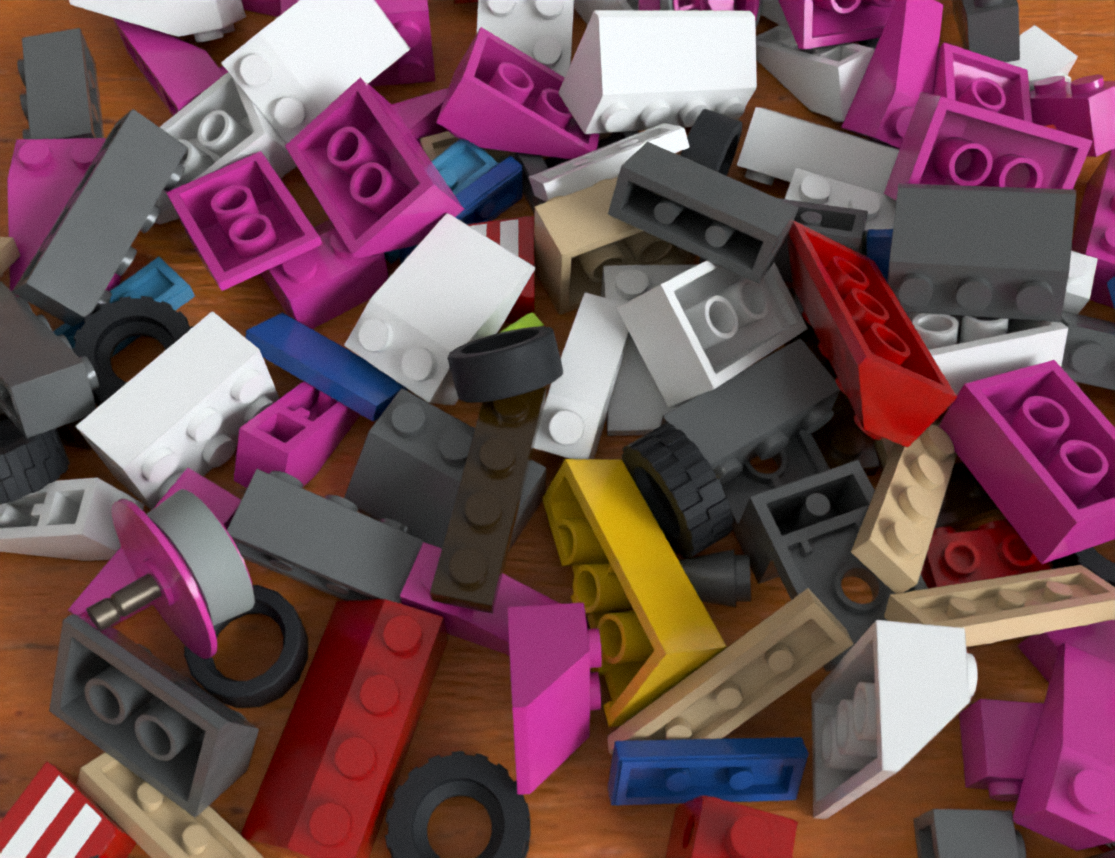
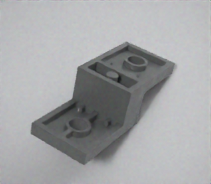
[722,430,928,672]

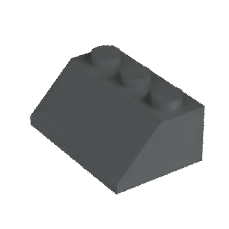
[888,183,1076,322]
[344,389,546,552]
[49,613,259,818]

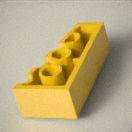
[542,459,727,727]

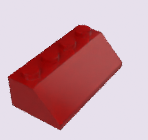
[787,221,958,448]
[240,599,448,858]

